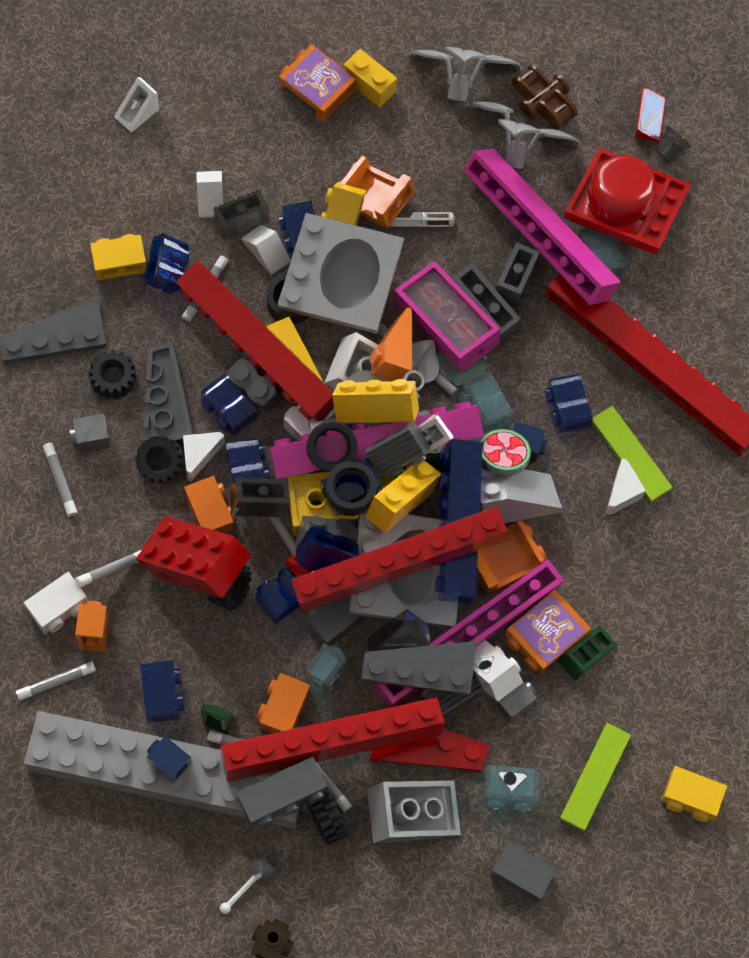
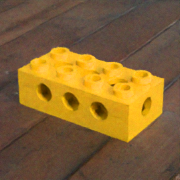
[286,466,394,537]

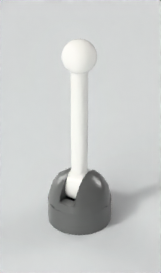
[220,856,276,914]

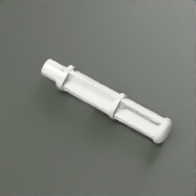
[389,212,455,227]

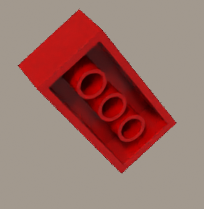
[136,516,251,599]

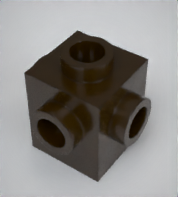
[251,919,294,958]

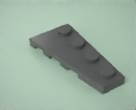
[0,298,106,364]
[142,342,194,444]
[361,641,477,696]

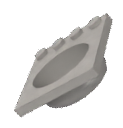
[278,213,404,334]
[348,510,462,628]

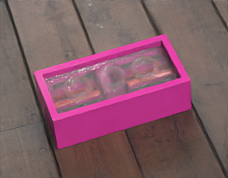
[395,261,501,373]

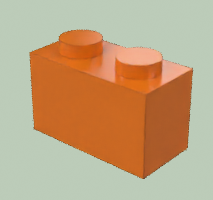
[184,476,237,533]
[75,601,110,652]
[256,673,310,733]

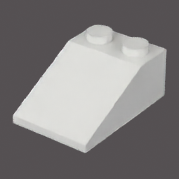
[324,333,391,389]

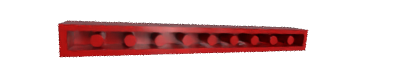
[545,274,749,457]

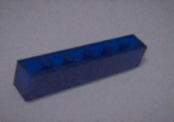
[435,439,483,604]

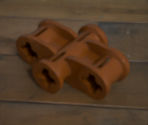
[512,64,578,130]

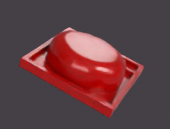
[563,148,691,256]

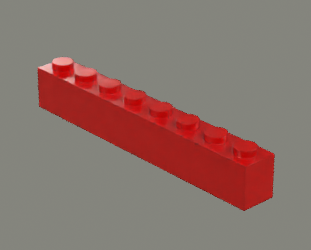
[176,260,334,421]
[291,506,508,612]
[221,697,444,782]

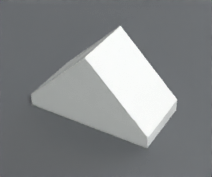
[114,77,159,132]
[197,171,224,218]
[241,225,291,276]
[418,415,453,455]
[183,432,225,482]
[606,458,646,515]

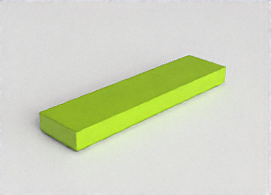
[591,406,673,504]
[559,723,631,832]

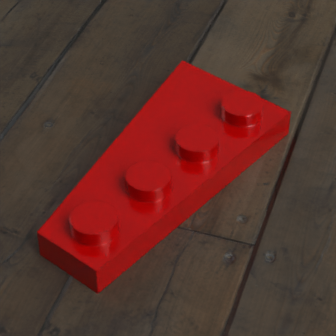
[369,729,490,772]

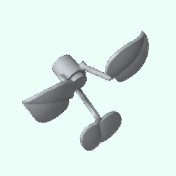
[408,47,521,101]
[470,101,579,169]
[346,340,443,454]

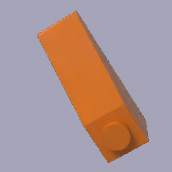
[370,307,412,382]

